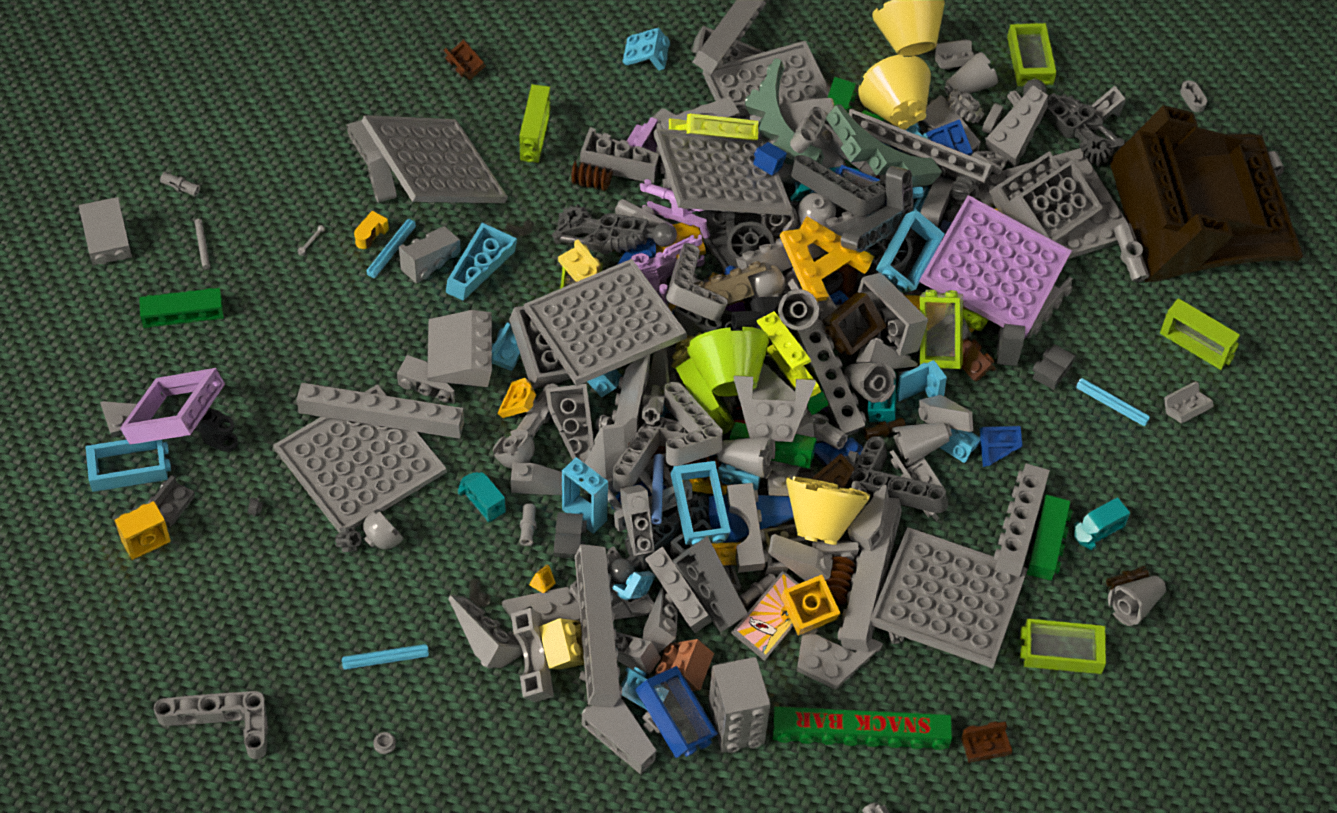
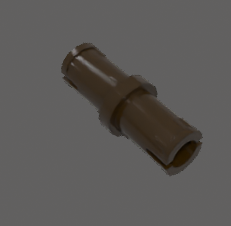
[863,418,906,440]
[1106,566,1149,590]

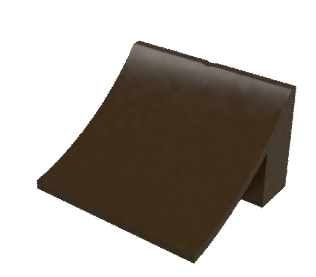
[1109,105,1303,283]

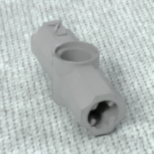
[615,199,669,227]
[1114,223,1149,283]
[517,383,558,439]
[642,385,664,425]
[806,411,848,450]

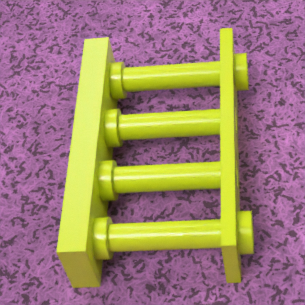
[669,113,758,141]
[756,311,821,398]

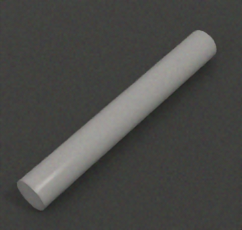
[194,219,210,270]

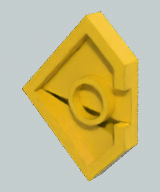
[497,378,536,418]

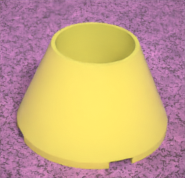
[872,0,945,56]

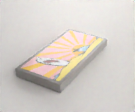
[731,571,798,661]

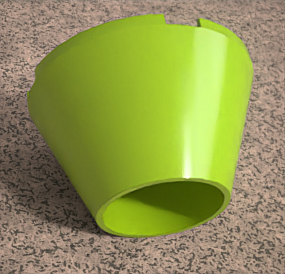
[687,327,769,397]

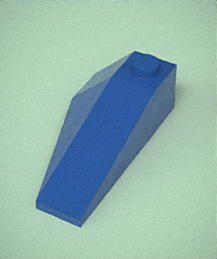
[709,495,794,543]

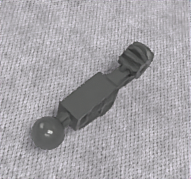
[1023,79,1125,167]
[552,204,677,254]
[608,492,709,584]

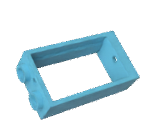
[876,210,945,293]
[85,439,171,492]
[562,457,608,534]
[671,461,731,546]

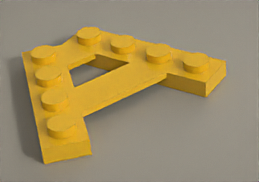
[780,216,875,302]

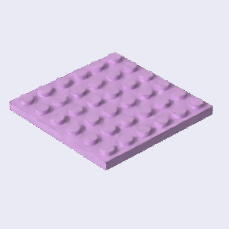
[919,195,1071,339]

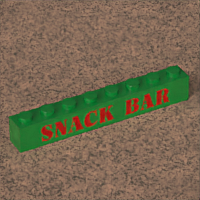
[772,706,952,750]

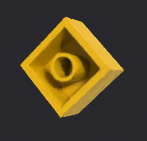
[115,501,171,560]
[781,575,840,636]

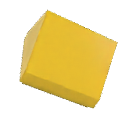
[529,564,556,593]

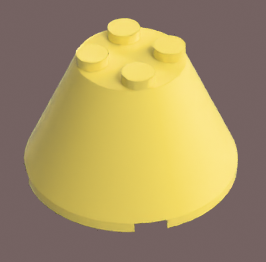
[858,55,931,130]
[786,476,870,545]

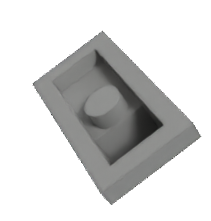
[1091,86,1126,121]

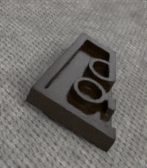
[811,454,855,489]

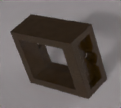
[822,292,887,355]

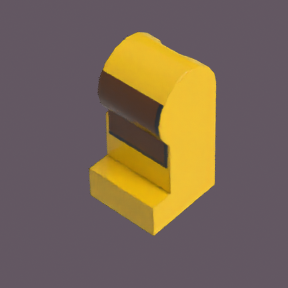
[354,211,389,249]

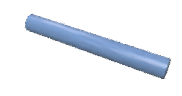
[651,454,664,524]

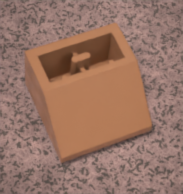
[655,639,714,691]

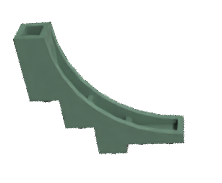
[745,58,824,166]
[826,105,942,187]

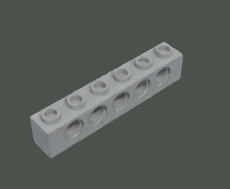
[794,318,866,436]
[993,463,1050,577]

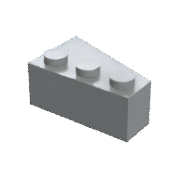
[399,226,461,284]

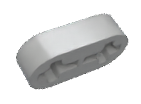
[1180,80,1207,112]
[982,103,1004,134]

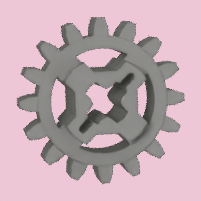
[946,90,985,123]

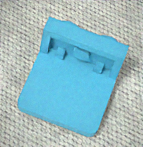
[623,27,670,71]

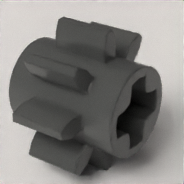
[335,526,362,553]

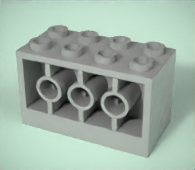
[708,657,770,753]

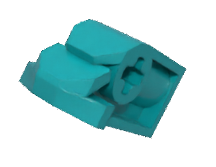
[868,371,897,422]
[458,472,506,523]
[1073,497,1130,550]

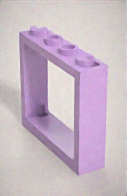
[120,368,225,445]

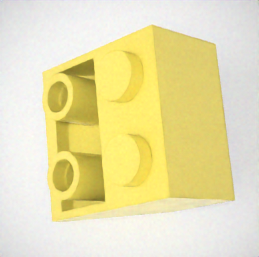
[539,618,584,670]

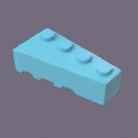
[446,223,517,301]

